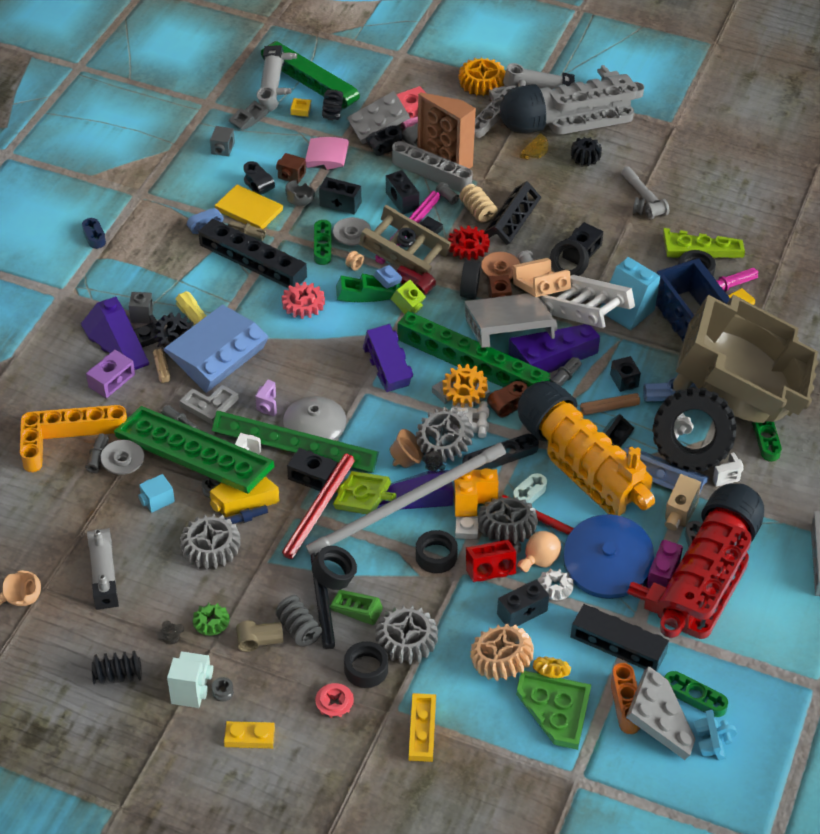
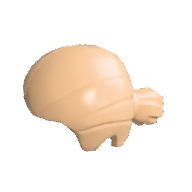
[517,531,561,573]
[0,570,41,606]

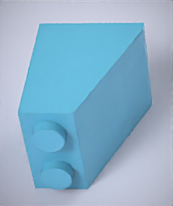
[600,257,660,331]

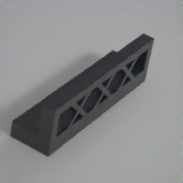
[484,181,542,245]

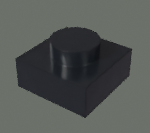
[419,216,443,234]

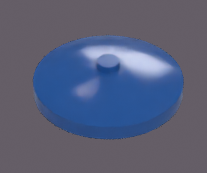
[564,514,654,599]

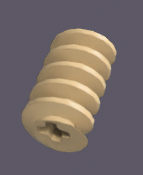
[459,184,498,223]

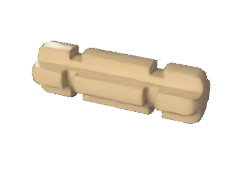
[153,348,170,383]

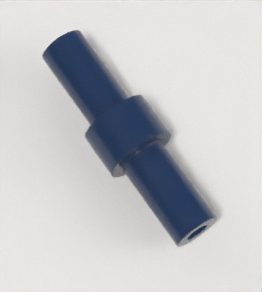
[225,505,268,524]

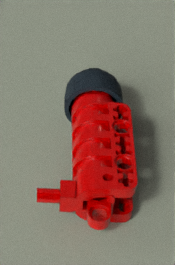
[627,483,764,639]

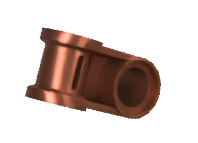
[487,381,527,418]

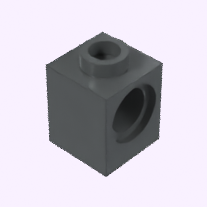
[210,126,235,156]
[129,292,154,324]

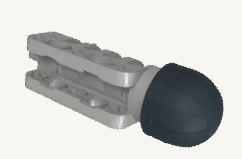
[500,65,644,134]

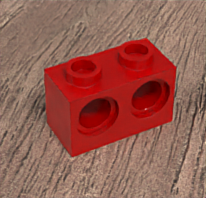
[466,540,516,582]

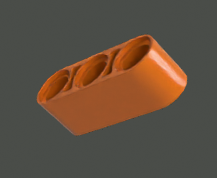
[611,663,640,734]

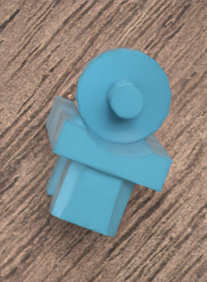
[694,710,737,760]

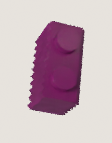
[646,540,683,588]

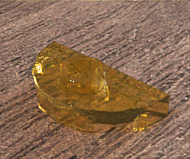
[520,133,548,160]

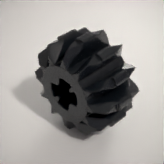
[322,89,343,121]
[571,136,602,166]

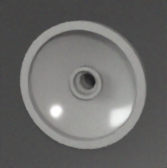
[283,396,346,440]

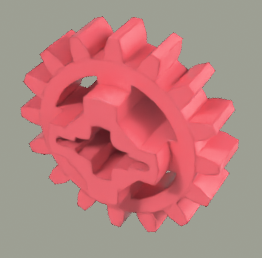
[282,282,325,319]

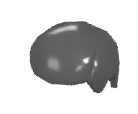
[285,180,315,206]

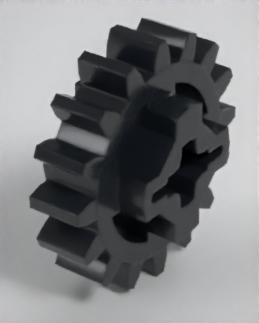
[153,312,194,353]

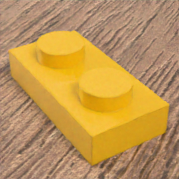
[224,721,275,749]

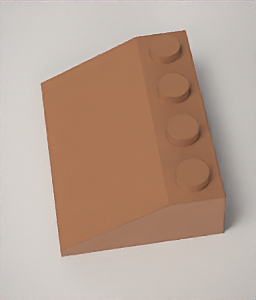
[417,92,476,169]

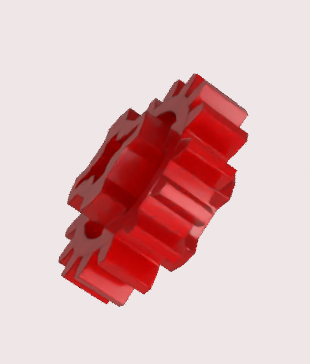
[448,225,490,260]

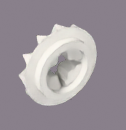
[538,568,573,600]

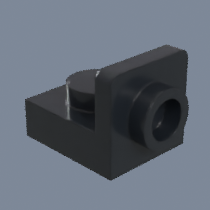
[133,315,159,348]

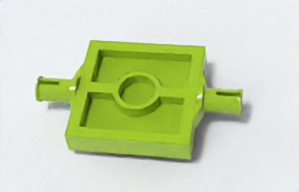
[333,471,396,514]

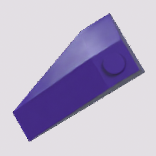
[81,296,149,370]
[377,470,454,510]

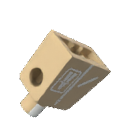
[665,474,701,531]

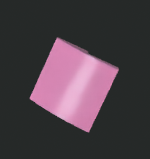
[305,137,349,170]

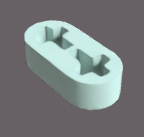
[513,473,547,504]

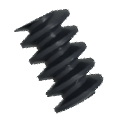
[92,651,142,685]

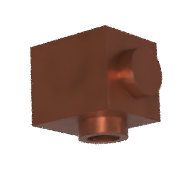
[276,153,306,184]

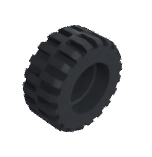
[652,387,737,472]

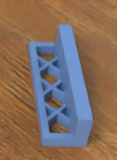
[623,446,709,496]

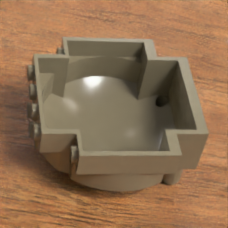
[673,295,819,423]

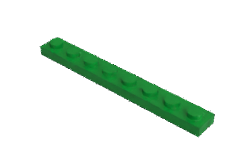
[212,411,379,473]

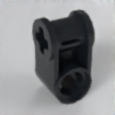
[366,125,402,156]
[243,161,275,195]

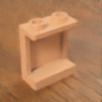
[512,258,571,297]

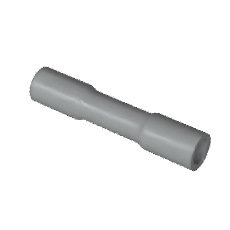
[621,167,660,204]

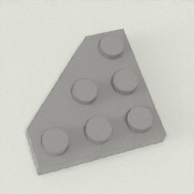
[626,667,695,760]

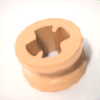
[345,251,364,271]

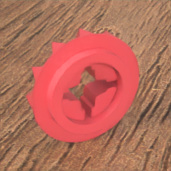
[315,683,354,718]

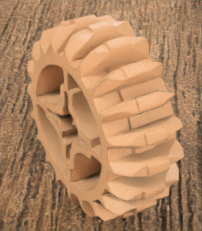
[470,624,534,681]

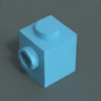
[138,474,175,513]

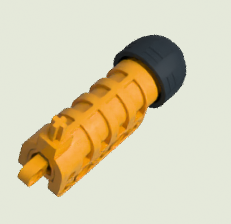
[518,381,655,516]

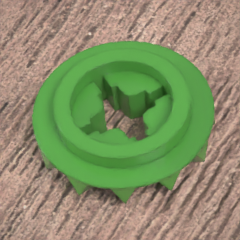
[192,602,230,636]

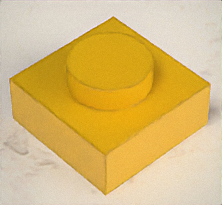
[290,98,311,117]

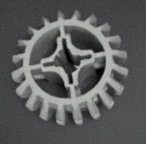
[416,406,474,463]
[180,514,241,570]
[375,605,438,664]

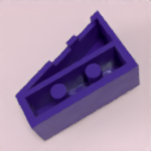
[363,324,413,392]

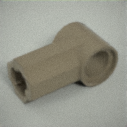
[236,621,283,652]

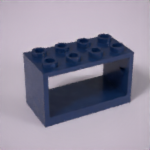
[656,258,730,343]

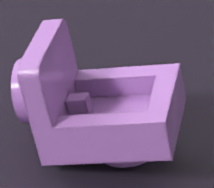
[256,380,277,417]

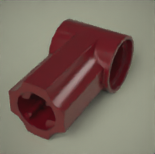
[397,265,436,295]

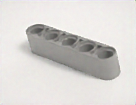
[392,141,473,192]

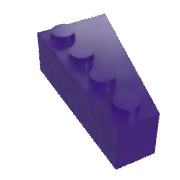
[508,324,600,373]

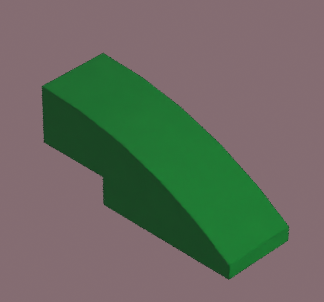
[336,273,400,302]

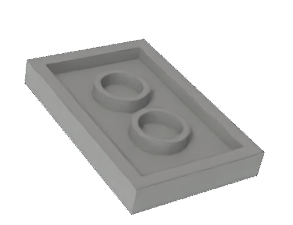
[347,91,410,145]

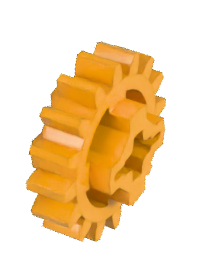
[442,364,488,408]

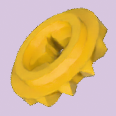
[533,656,571,678]

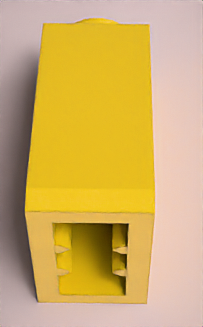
[210,476,279,517]

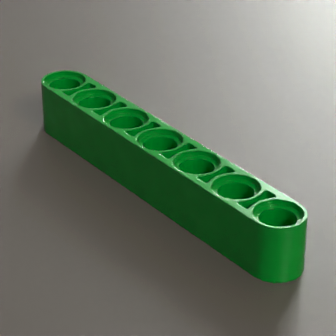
[261,41,360,109]

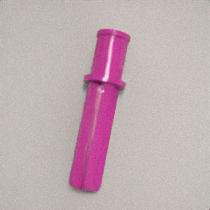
[716,268,758,292]

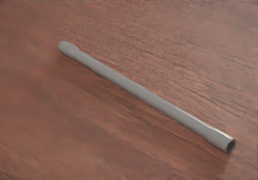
[306,442,506,556]

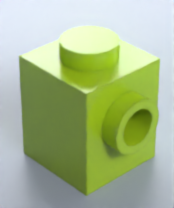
[391,280,426,314]

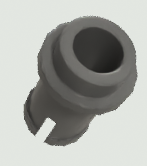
[436,182,459,205]

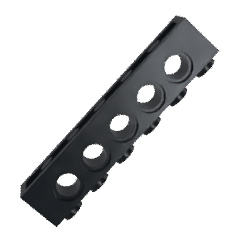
[198,218,307,289]

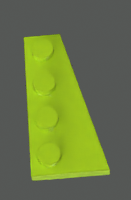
[663,228,745,258]

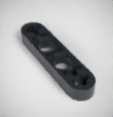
[462,434,539,470]

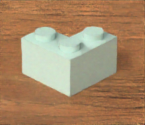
[167,651,213,708]

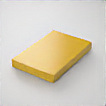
[215,184,283,229]

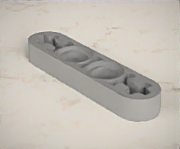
[474,86,516,139]

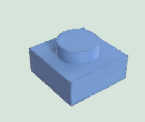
[374,265,403,289]

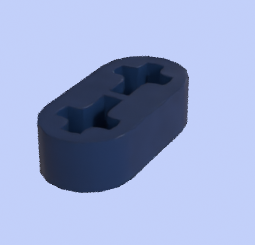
[82,218,106,249]

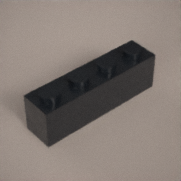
[570,604,669,672]

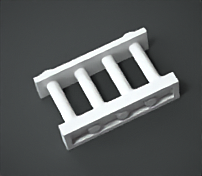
[541,275,635,328]

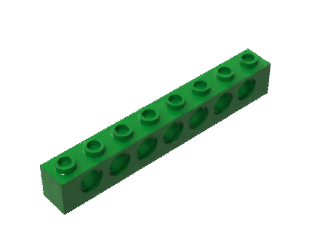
[397,311,550,392]

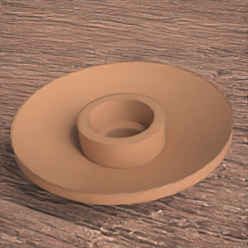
[481,252,520,279]

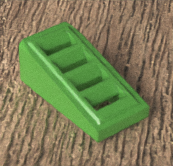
[330,590,383,625]

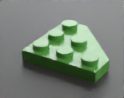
[516,671,591,750]

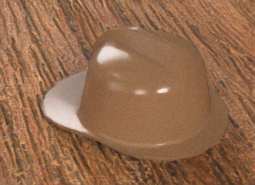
[389,429,424,468]

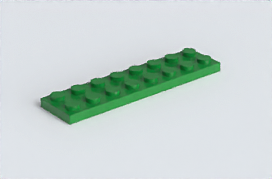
[114,406,275,494]

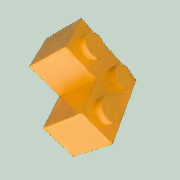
[453,468,499,517]

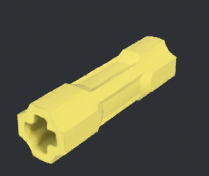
[175,291,206,325]

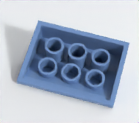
[164,304,269,393]

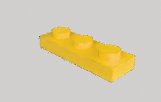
[409,693,436,762]

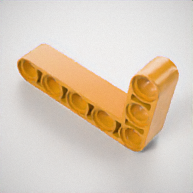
[20,405,127,472]

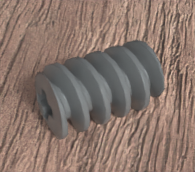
[276,595,322,646]

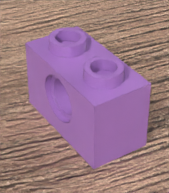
[86,350,135,399]

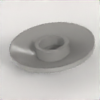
[333,217,371,245]
[101,440,144,475]

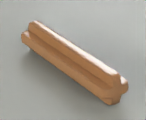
[580,393,640,415]

